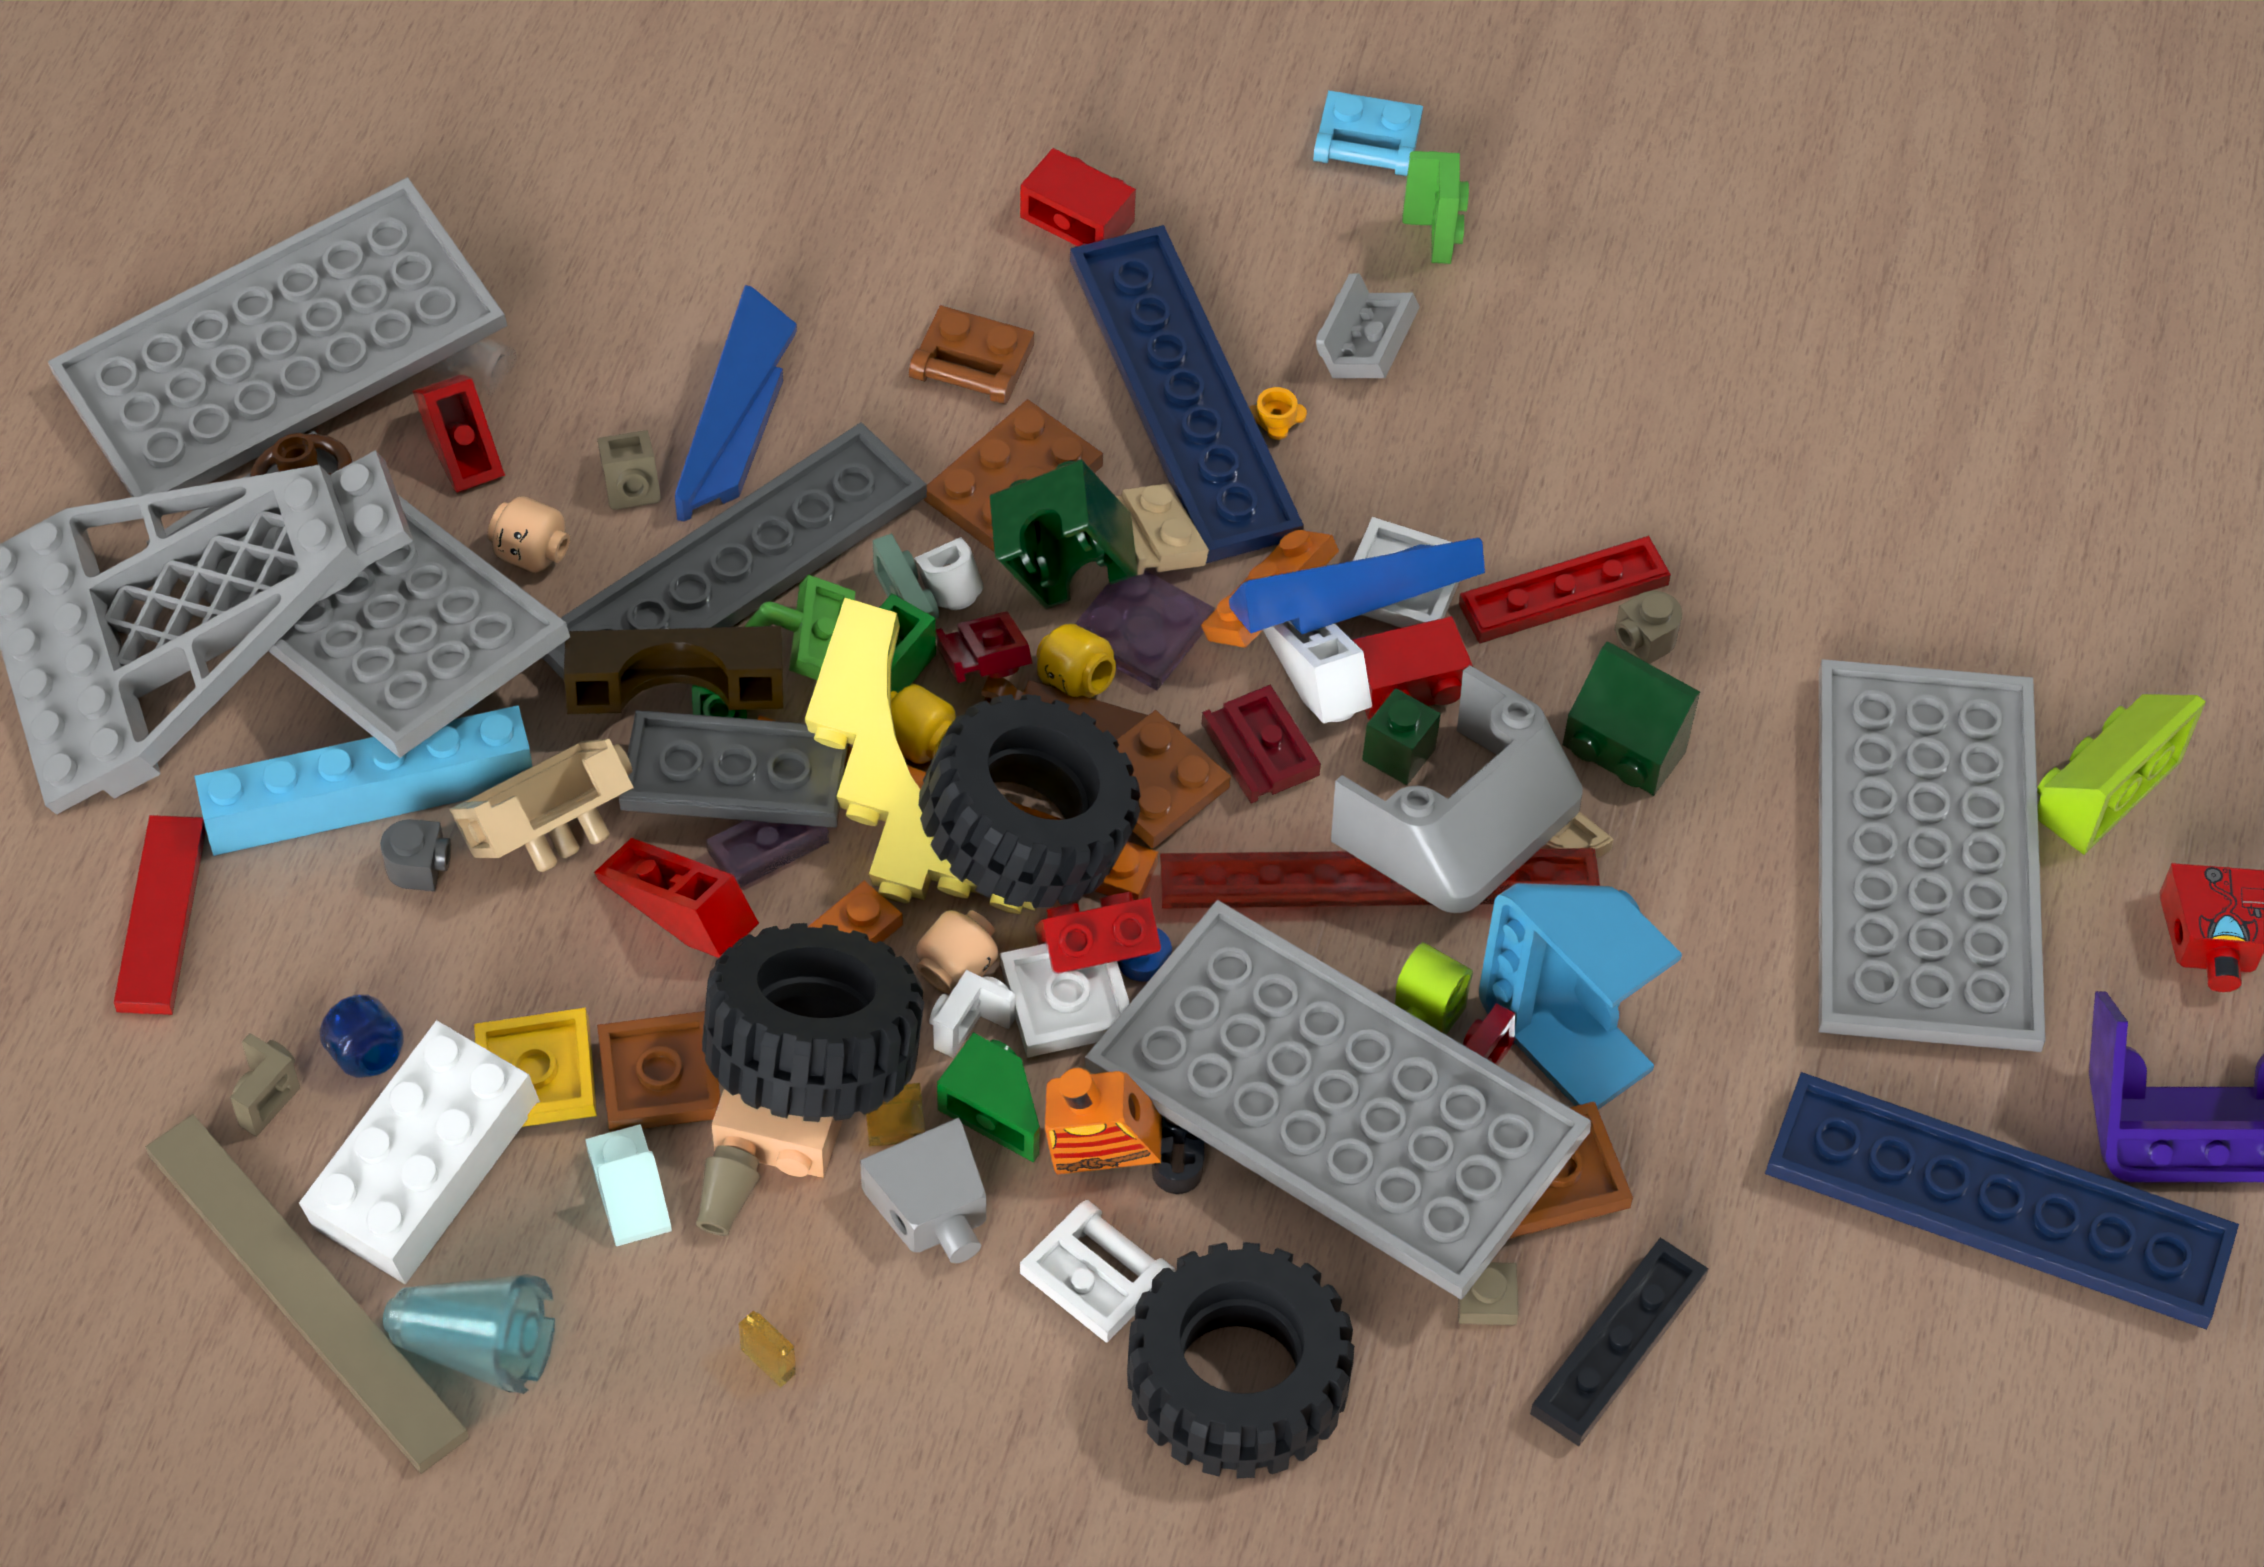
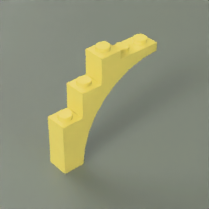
[805,598,1036,914]

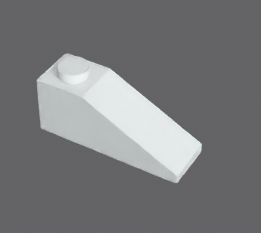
[1263,621,1372,723]

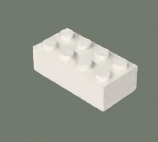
[299,1020,540,1285]

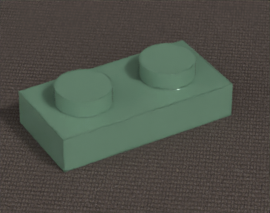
[873,533,939,619]

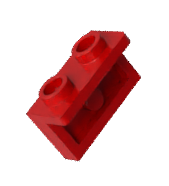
[1034,892,1161,974]

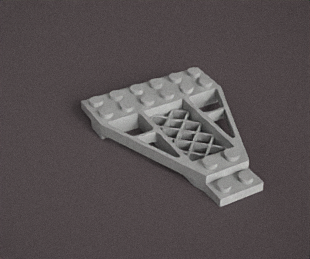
[0,450,414,815]

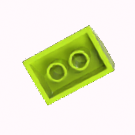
[2037,694,2206,855]

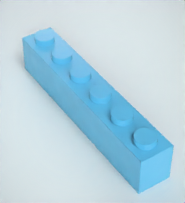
[194,705,533,856]

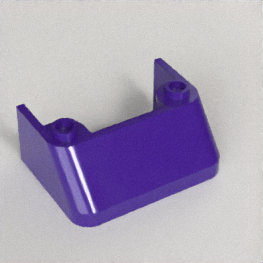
[2089,991,2264,1182]

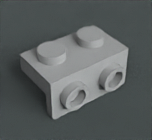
[1316,273,1420,378]

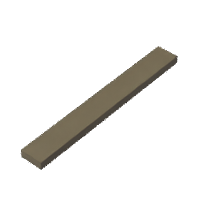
[145,1114,469,1474]

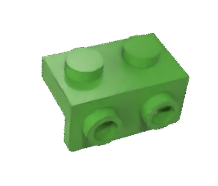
[1402,151,1469,264]

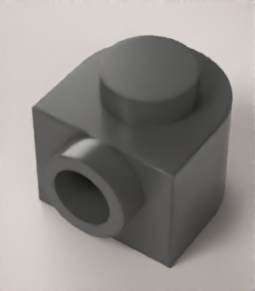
[380,819,451,892]

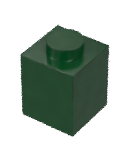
[1362,688,1441,786]

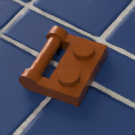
[909,305,1034,405]

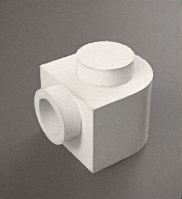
[914,537,983,610]

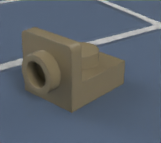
[597,430,661,510]
[230,1033,300,1137]

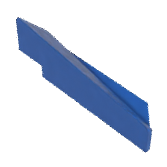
[675,285,797,522]
[1229,538,1485,635]

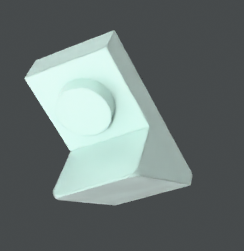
[585,1124,672,1246]

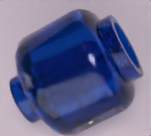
[319,994,404,1078]

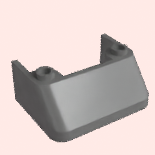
[1331,665,1583,913]

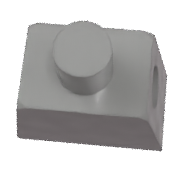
[860,1118,986,1263]

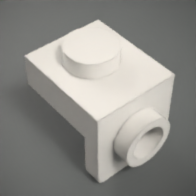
[929,970,1015,1058]

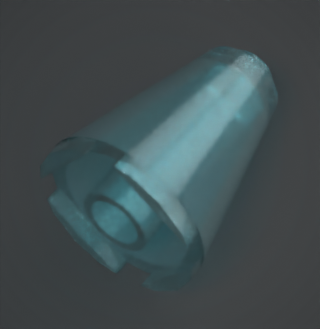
[383,1274,555,1394]

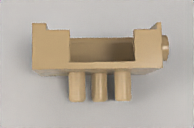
[449,738,634,872]

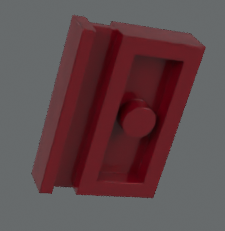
[936,611,1033,683]
[1201,684,1321,804]

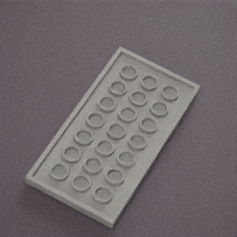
[48,177,507,497]
[146,431,570,758]
[1819,659,2045,1052]
[1085,900,1591,1300]

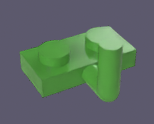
[744,575,856,680]

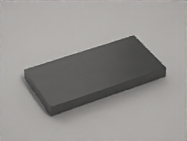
[619,710,850,828]

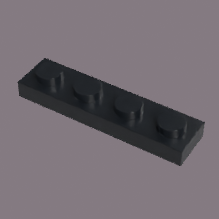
[1530,1237,1709,1446]

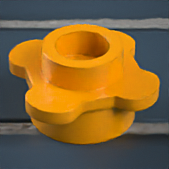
[1249,387,1307,440]

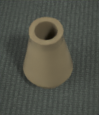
[696,1146,760,1236]

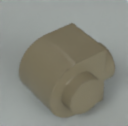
[1614,591,1682,664]

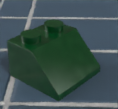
[1562,641,1700,796]

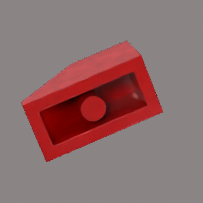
[413,374,505,492]

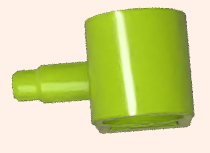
[1394,942,1473,1035]

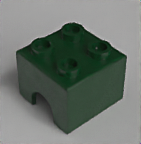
[990,459,1138,610]

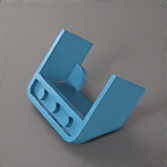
[1479,883,1682,1110]

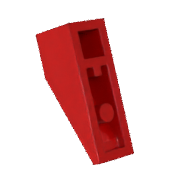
[594,838,759,958]

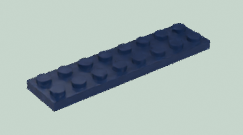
[1070,225,1304,564]
[1765,1072,2239,1330]

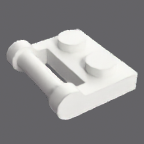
[1020,1200,1176,1343]

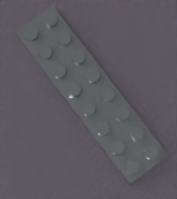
[542,422,927,715]

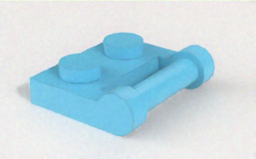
[1313,90,1423,176]

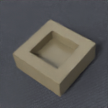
[1458,1262,1519,1325]

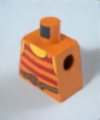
[1045,1068,1162,1175]

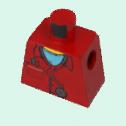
[2159,863,2264,992]

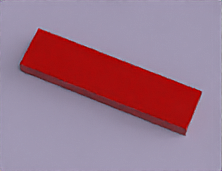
[1458,536,1671,644]
[114,815,206,1015]

